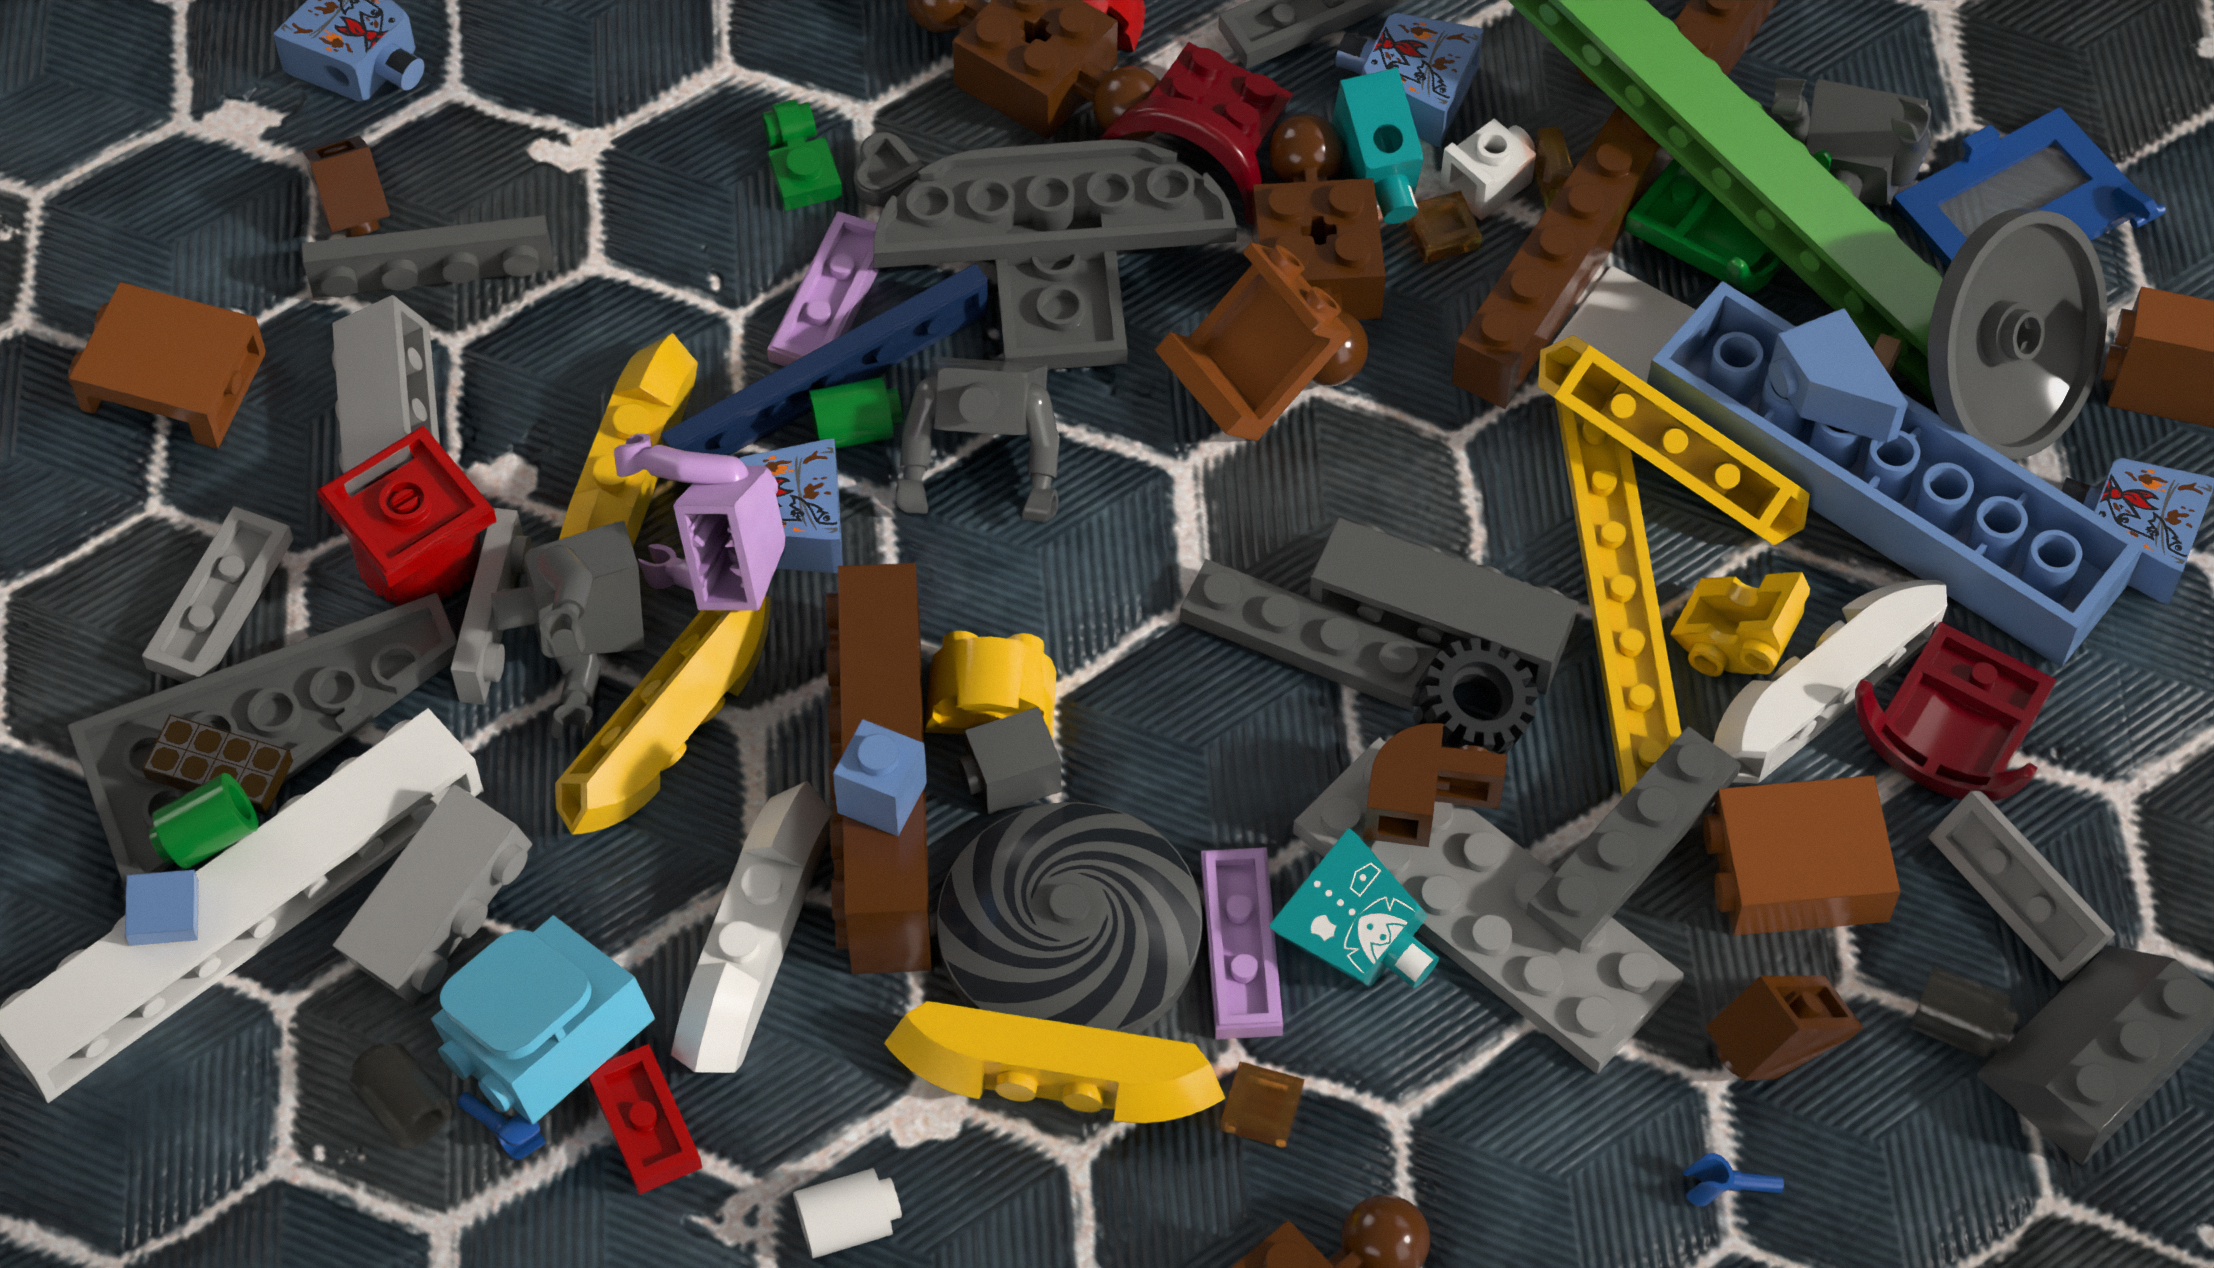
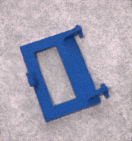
[1891,107,2166,268]

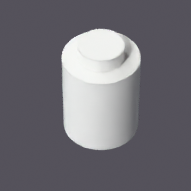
[793,1168,902,1259]

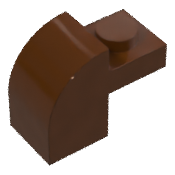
[1363,723,1507,847]

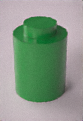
[809,377,903,449]
[149,773,258,869]

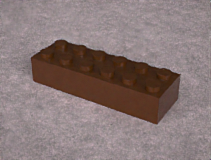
[826,563,931,974]

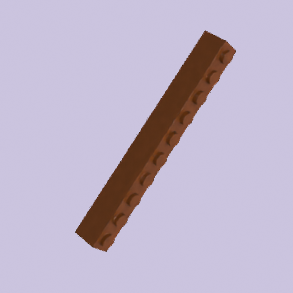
[1452,0,1777,409]

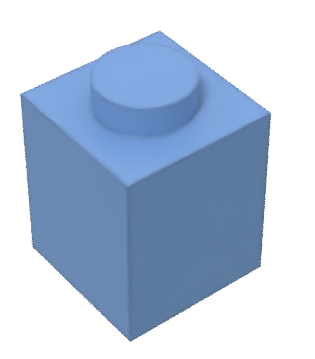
[833,719,927,836]

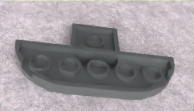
[874,140,1237,369]

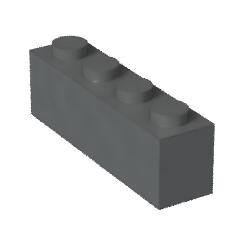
[1309,518,1578,695]

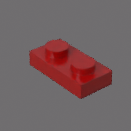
[588,1044,702,1195]

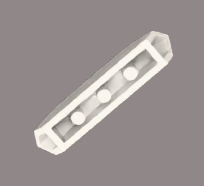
[1713,580,1947,784]
[671,781,833,1073]

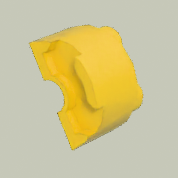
[1670,572,1810,677]
[924,631,1057,738]

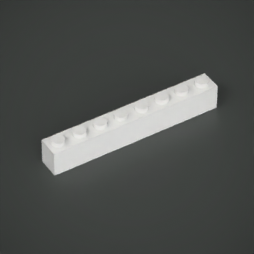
[0,708,483,1103]

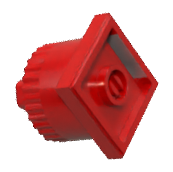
[316,425,497,607]

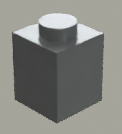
[958,707,1061,815]

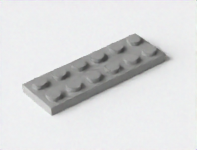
[1293,737,1684,1074]

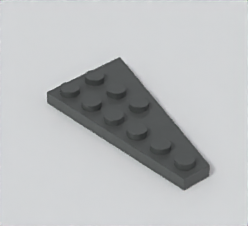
[67,593,458,889]

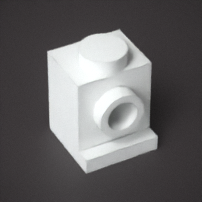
[1440,118,1536,220]

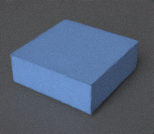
[125,870,199,946]

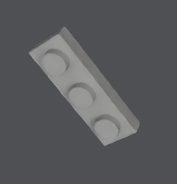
[142,506,294,683]
[451,508,532,705]
[1928,791,2115,981]

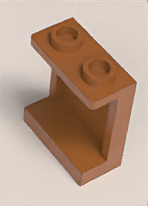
[1155,242,1352,441]
[68,282,266,449]

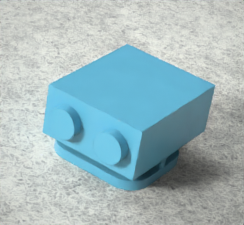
[431,915,655,1125]

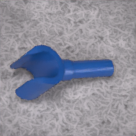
[457,1092,546,1160]
[1683,1153,1784,1206]

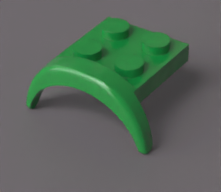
[1625,149,1832,293]

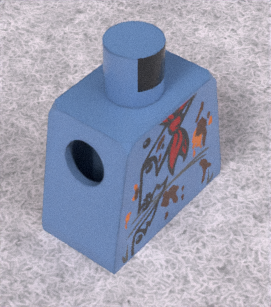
[273,0,424,102]
[1335,13,1484,148]
[739,439,843,573]
[2061,458,2214,605]

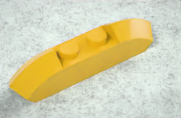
[559,333,698,547]
[1538,335,1810,545]
[555,596,771,835]
[884,1001,1225,1123]

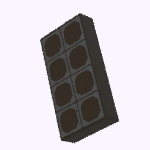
[142,714,293,815]

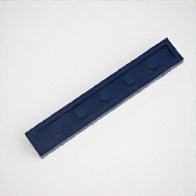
[661,263,988,483]

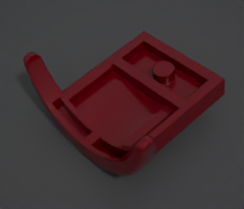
[1099,42,1293,224]
[1855,622,2057,802]

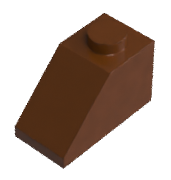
[302,135,390,238]
[1705,975,1863,1081]

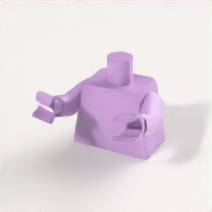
[614,433,785,611]

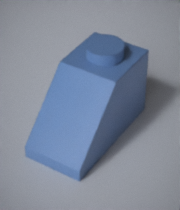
[1768,308,1908,442]

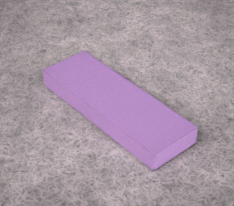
[767,211,880,366]
[1201,847,1283,1040]

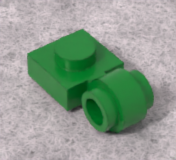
[762,99,842,211]

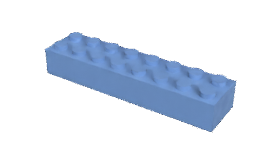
[1647,281,2145,668]

